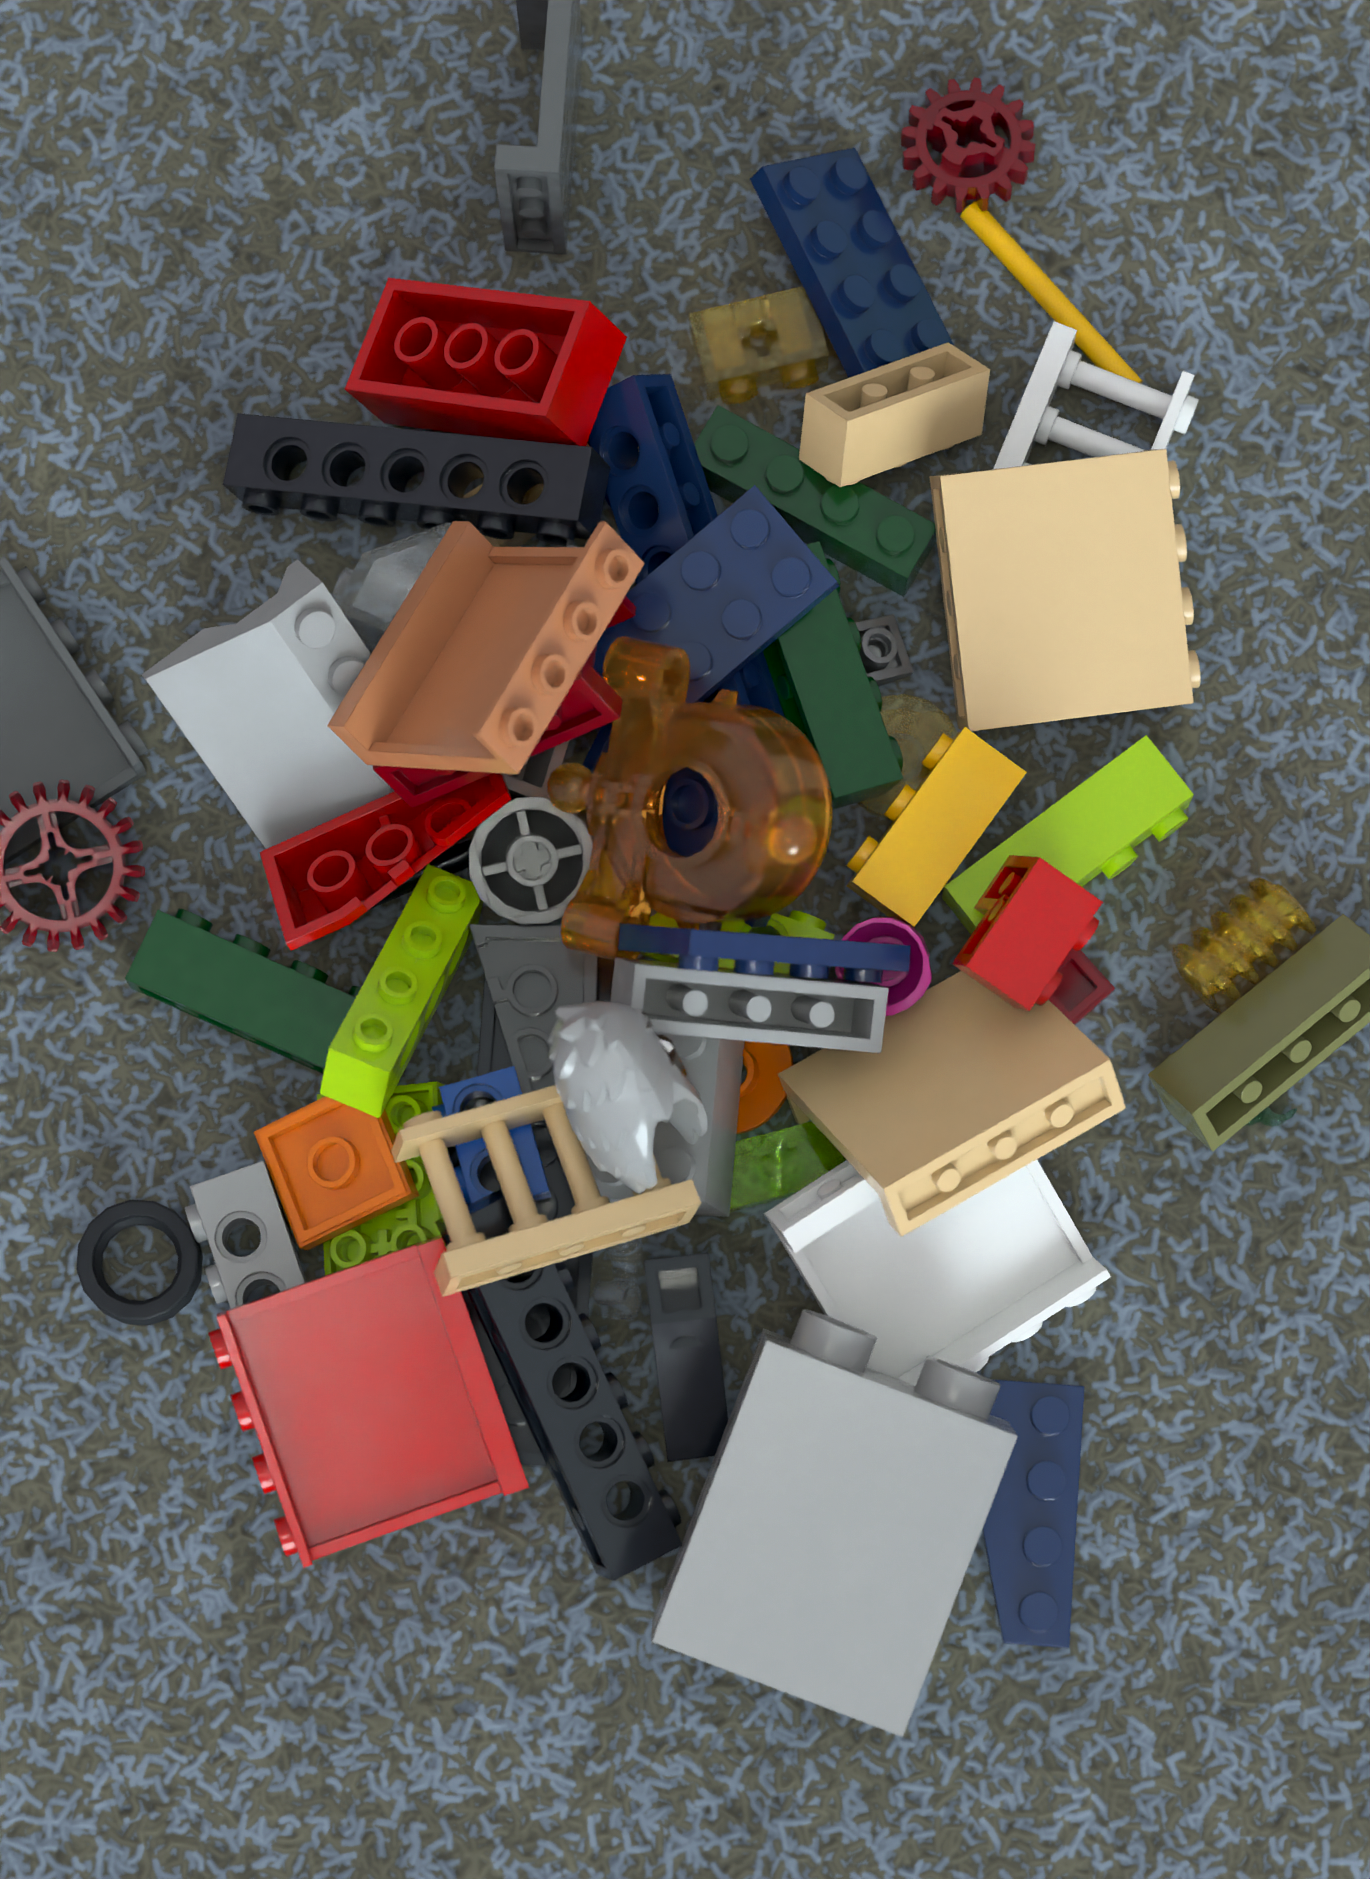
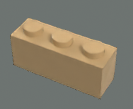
[799,343,990,487]

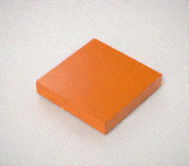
[254,1096,419,1251]

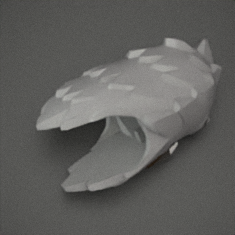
[548,1001,708,1194]

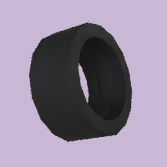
[76,1200,203,1326]

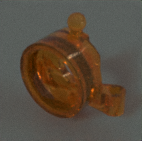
[547,636,832,961]

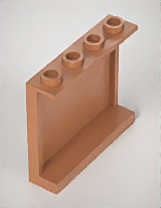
[327,521,644,774]

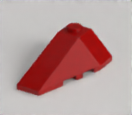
[259,773,512,951]

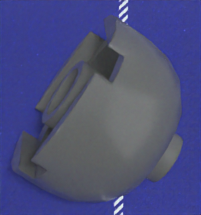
[468,797,596,924]

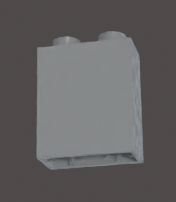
[652,1309,1018,1737]

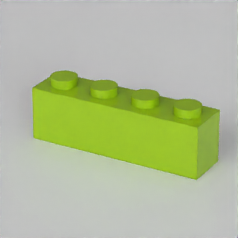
[942,735,1194,934]

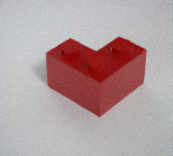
[952,855,1103,1011]

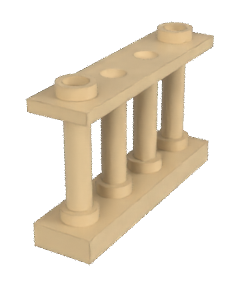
[391,1085,701,1297]

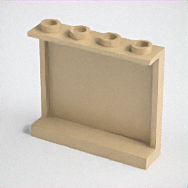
[929,449,1200,731]
[778,971,1126,1237]

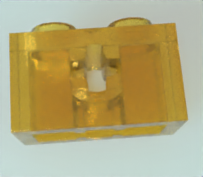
[689,286,829,404]

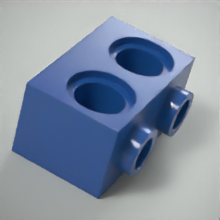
[432,1066,551,1204]

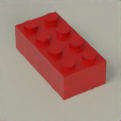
[345,278,627,446]

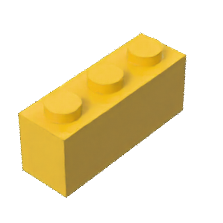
[846,727,1027,928]

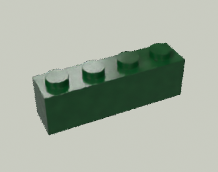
[694,405,936,597]
[763,541,904,814]
[125,908,361,1074]

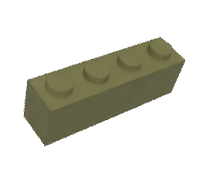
[1148,914,1370,1152]

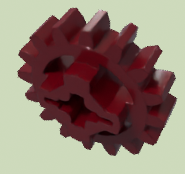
[901,77,1036,213]

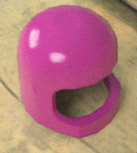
[835,917,932,1016]

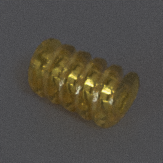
[1172,877,1317,1014]

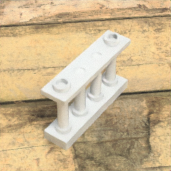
[993,321,1199,469]

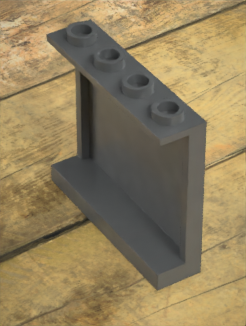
[494,0,583,255]
[0,556,148,865]

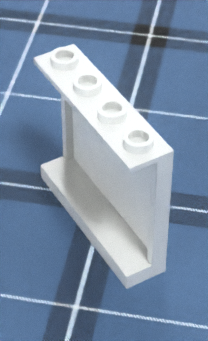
[764,1160,1111,1386]

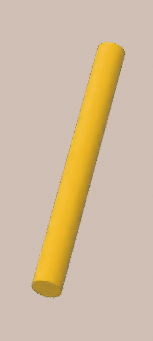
[960,201,1143,384]

